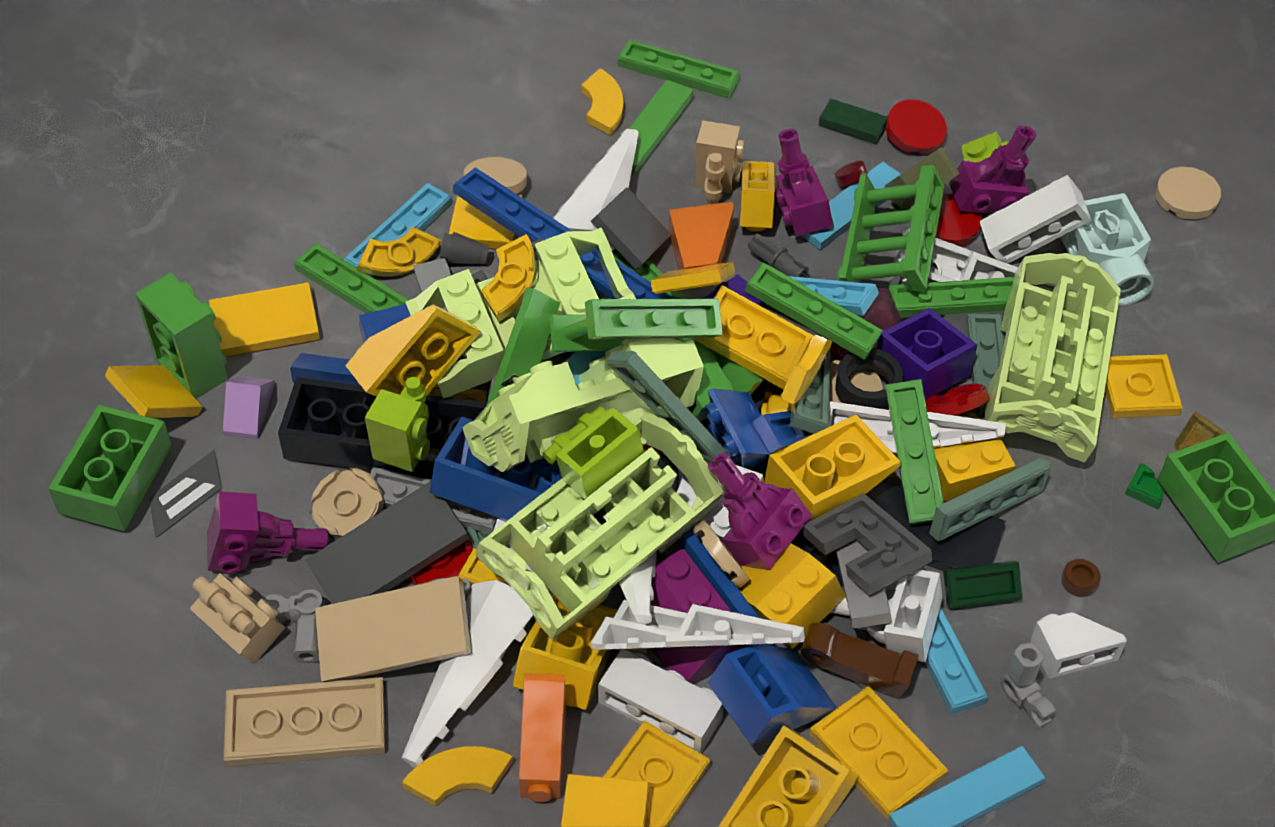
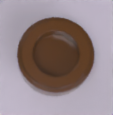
[1061,559,1101,597]

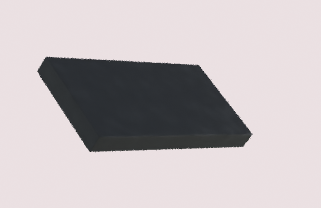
[865,480,1006,571]

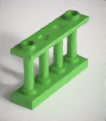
[838,164,944,291]
[549,299,723,352]

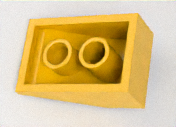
[345,304,481,397]
[934,410,1016,501]
[764,414,901,522]
[726,543,846,649]
[512,593,618,710]
[718,725,859,827]

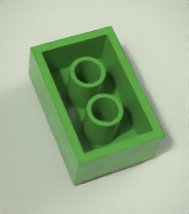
[135,272,228,399]
[48,404,172,532]
[1157,432,1275,563]

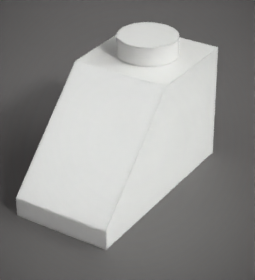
[1030,612,1127,679]

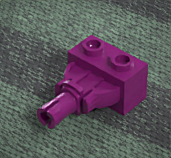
[948,125,1036,214]
[774,129,833,237]
[707,452,812,569]
[206,491,327,574]

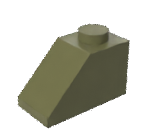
[884,147,960,211]

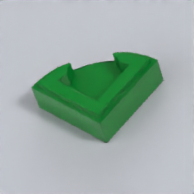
[1125,462,1163,509]

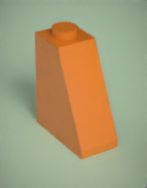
[668,202,734,289]
[519,673,566,802]

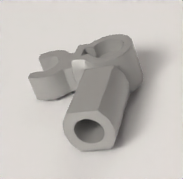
[266,589,326,663]
[1000,643,1056,729]

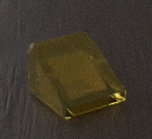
[1174,412,1225,451]

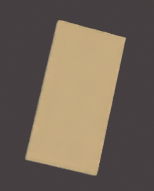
[315,576,471,682]
[224,677,385,767]

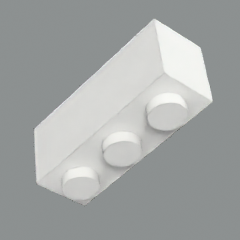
[980,175,1091,263]
[598,649,724,754]

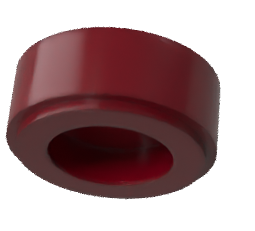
[834,161,868,187]

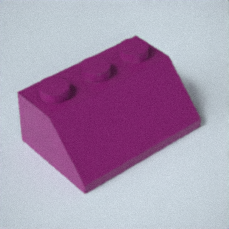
[621,549,747,685]

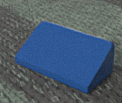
[290,353,360,385]

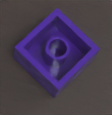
[877,307,977,399]

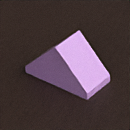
[223,376,275,439]

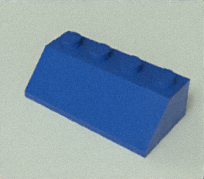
[430,417,562,520]

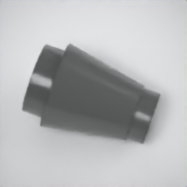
[440,231,489,264]

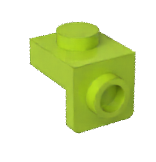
[961,131,1008,162]

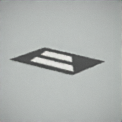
[149,450,222,538]

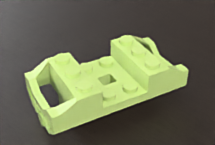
[406,227,636,398]
[984,253,1121,462]
[462,338,704,472]
[475,412,724,640]

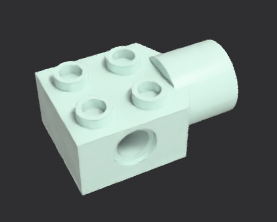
[1060,193,1154,306]

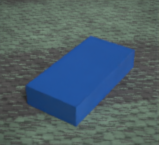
[752,411,808,454]

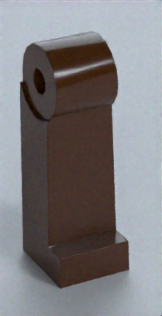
[801,623,919,699]

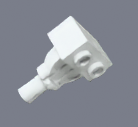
[830,569,942,662]

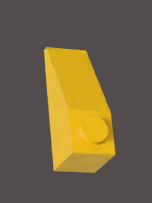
[740,161,775,231]

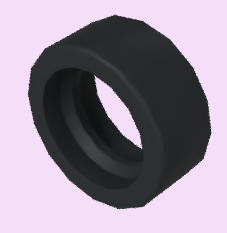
[835,348,903,410]

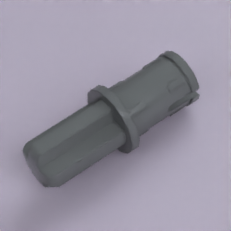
[748,234,809,278]

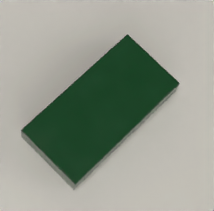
[819,98,887,144]
[943,560,1023,609]

